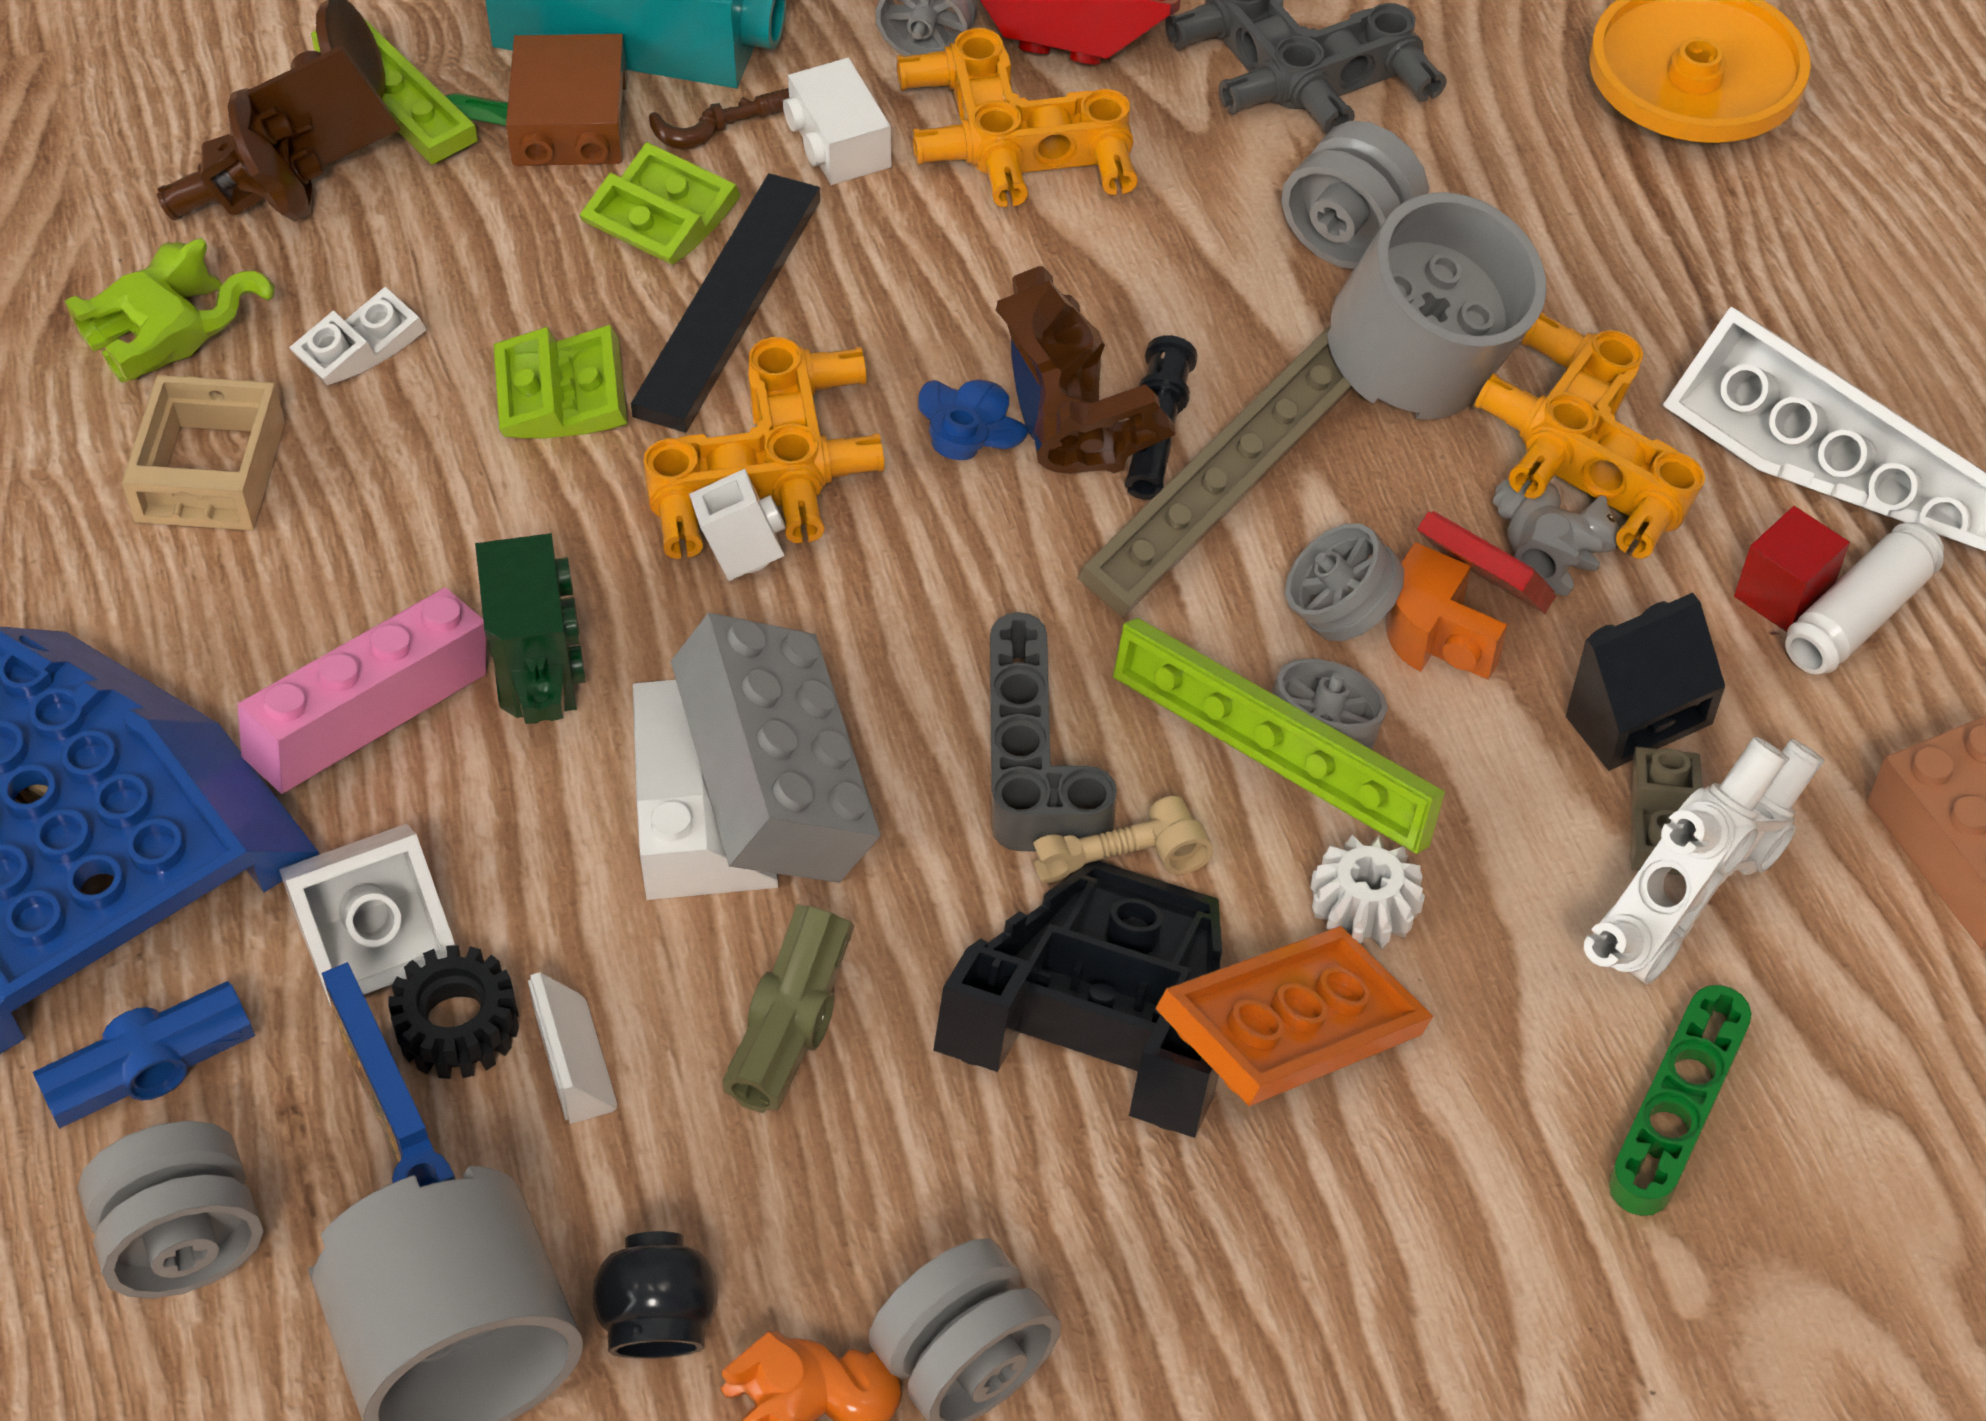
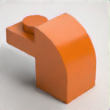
[1386,542,1508,680]

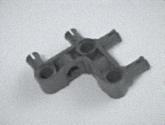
[1165,0,1447,134]

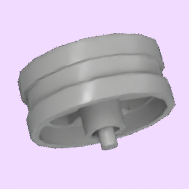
[876,0,977,56]
[1285,524,1405,641]
[1272,658,1388,750]

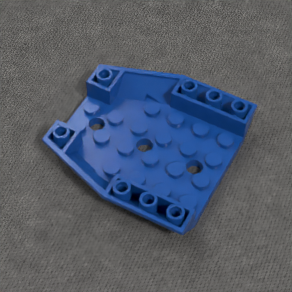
[0,626,320,1054]

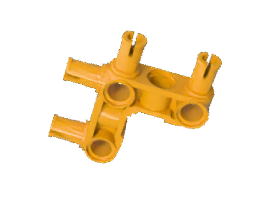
[896,28,1138,207]
[1474,311,1706,559]
[643,337,885,559]

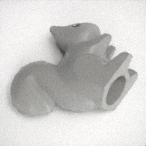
[1493,478,1620,596]

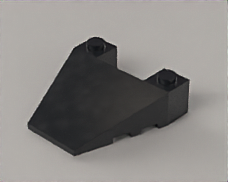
[933,861,1222,1138]

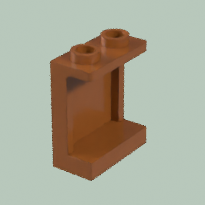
[506,34,627,166]

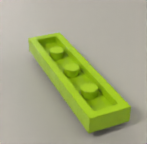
[311,19,478,165]

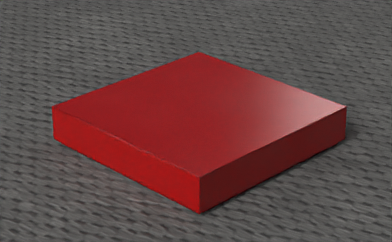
[1417,511,1556,614]

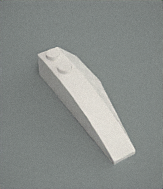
[1663,306,1986,551]

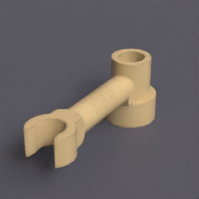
[1033,796,1213,883]

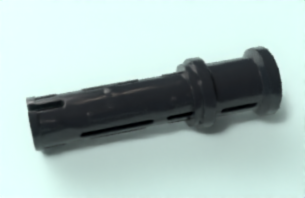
[1125,335,1198,500]

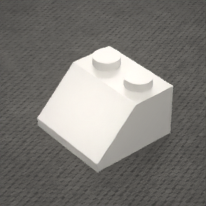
[279,824,455,1007]

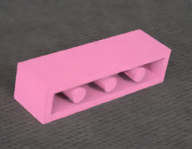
[237,587,486,794]

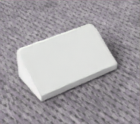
[528,972,617,1124]

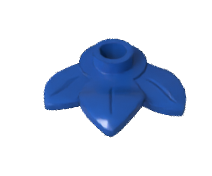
[918,380,1028,460]

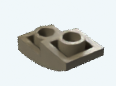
[1630,747,1703,876]

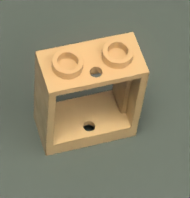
[122,375,285,531]

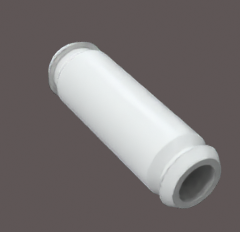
[1785,522,1944,674]

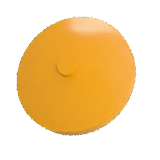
[1589,0,1811,143]

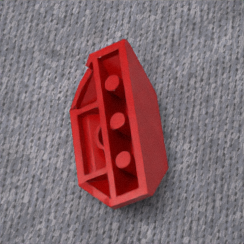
[980,0,1181,65]

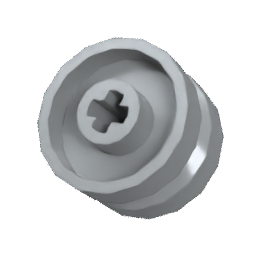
[1281,121,1429,269]
[77,1121,264,1299]
[869,1238,1061,1421]

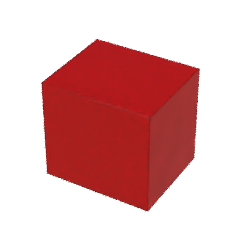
[1734,506,1850,632]

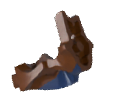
[995,266,1176,473]

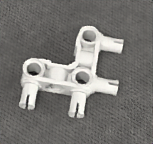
[1584,737,1825,985]

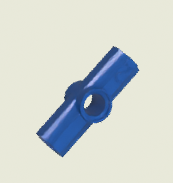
[33,981,255,1129]

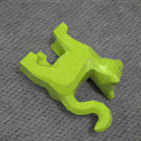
[64,238,275,383]

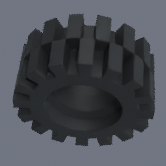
[388,945,519,1079]

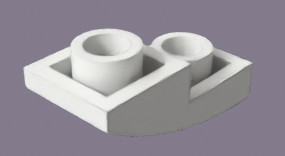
[289,287,426,385]

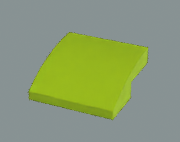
[579,142,741,265]
[493,325,627,439]

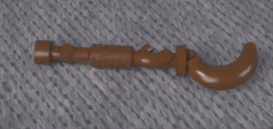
[649,88,789,150]

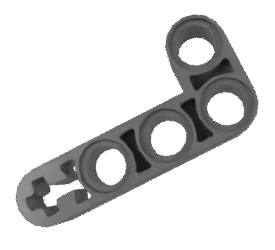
[990,612,1117,851]

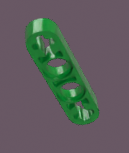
[1609,985,1752,1216]

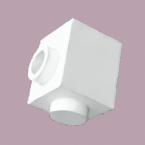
[689,469,786,581]

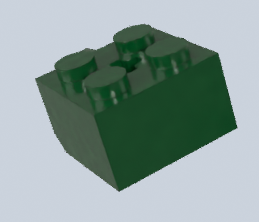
[475,533,586,724]

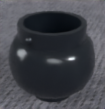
[592,1231,718,1359]

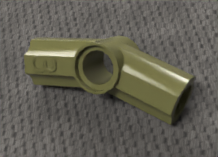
[723,904,854,1113]

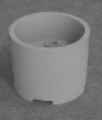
[1327,192,1546,420]
[308,1166,583,1421]

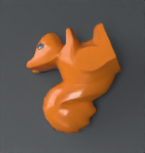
[720,1331,902,1421]

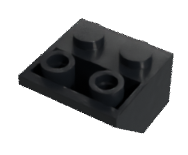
[1566,593,1725,771]

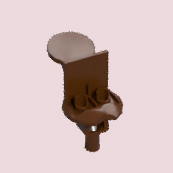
[157,0,401,222]

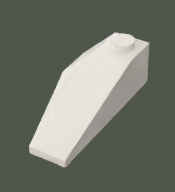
[633,680,778,900]

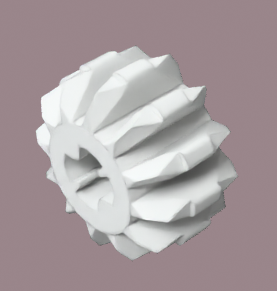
[1310,834,1425,949]

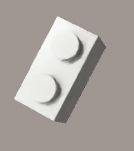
[783,57,892,185]

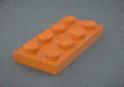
[1155,926,1433,1106]

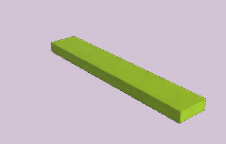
[1113,618,1445,854]

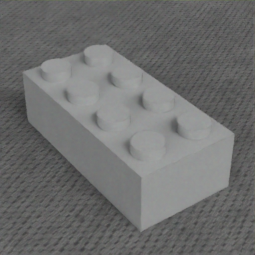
[671,612,881,883]

